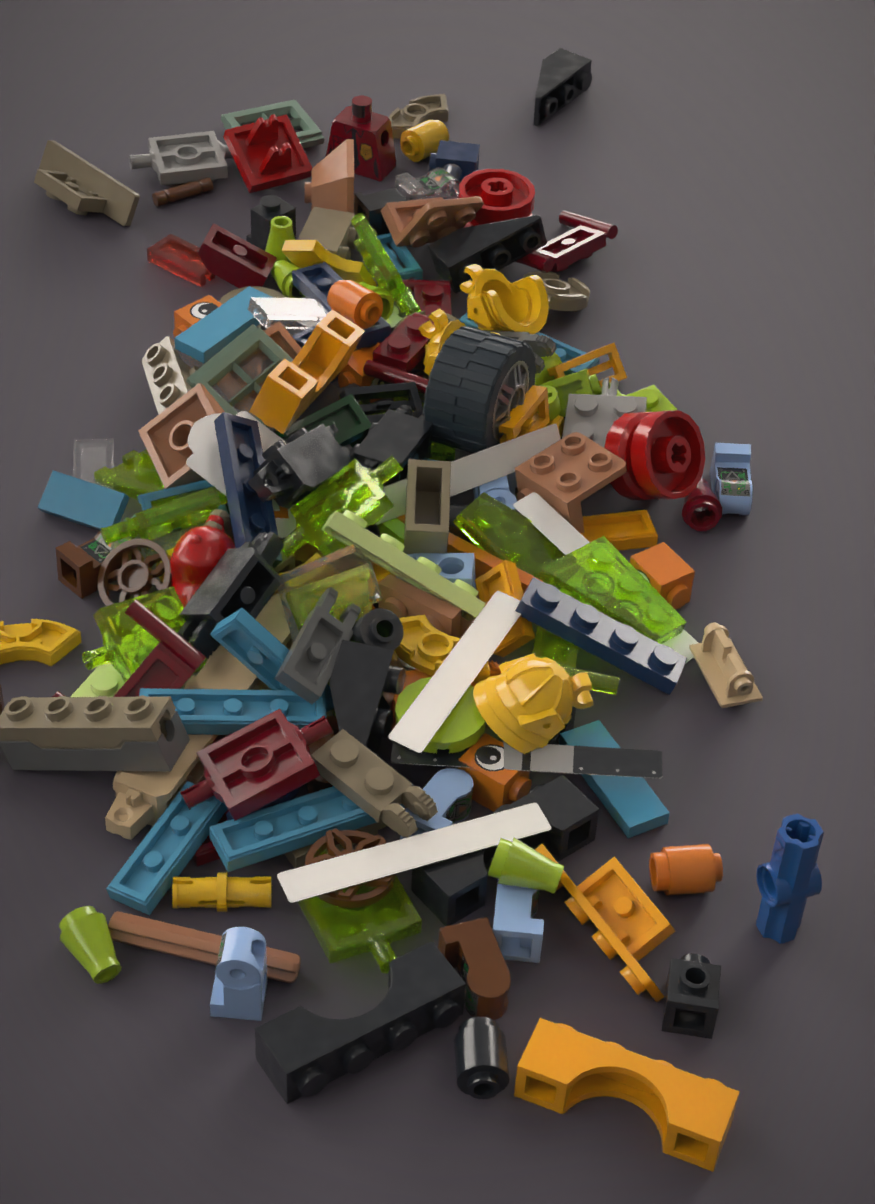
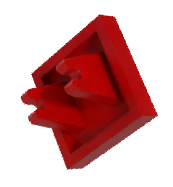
[223,114,312,193]

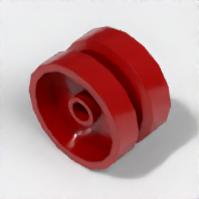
[458,169,535,228]
[604,410,705,500]

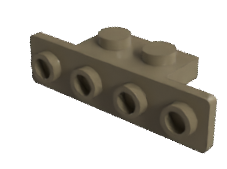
[34,140,140,226]
[142,336,199,415]

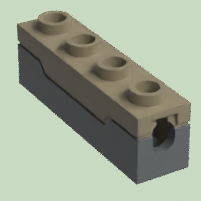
[0,695,190,772]

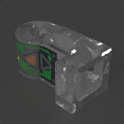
[395,167,460,201]

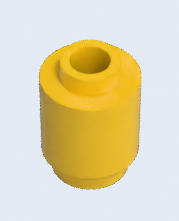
[400,120,449,162]

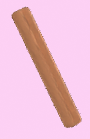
[108,911,301,983]

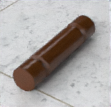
[152,177,213,207]

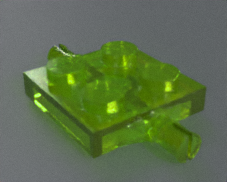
[351,213,421,316]
[281,455,403,559]
[100,486,228,545]
[82,586,207,682]
[297,846,422,974]

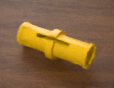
[172,872,272,912]

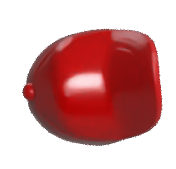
[170,509,235,612]

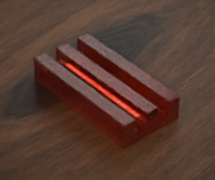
[147,234,215,287]

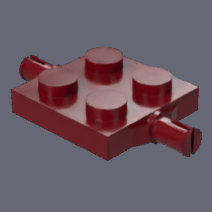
[180,709,333,821]

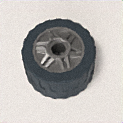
[423,326,536,454]

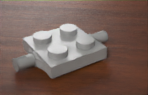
[129,131,233,186]
[562,377,647,447]

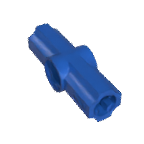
[756,813,824,944]

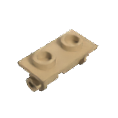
[689,622,763,708]

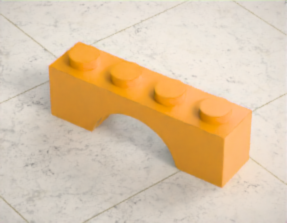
[249,310,365,434]
[514,1018,740,1172]

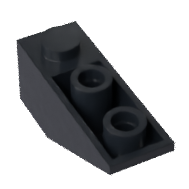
[533,48,592,126]
[428,215,547,294]
[329,640,406,758]

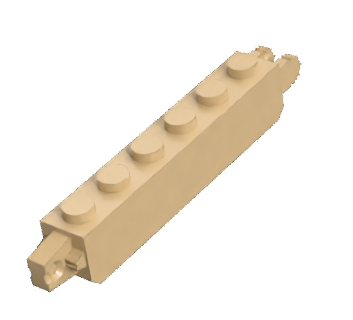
[105,593,294,840]

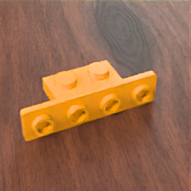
[535,844,676,1002]

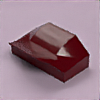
[198,223,277,288]

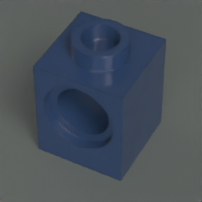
[429,140,480,190]

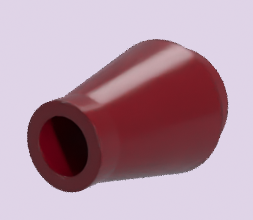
[682,478,723,531]

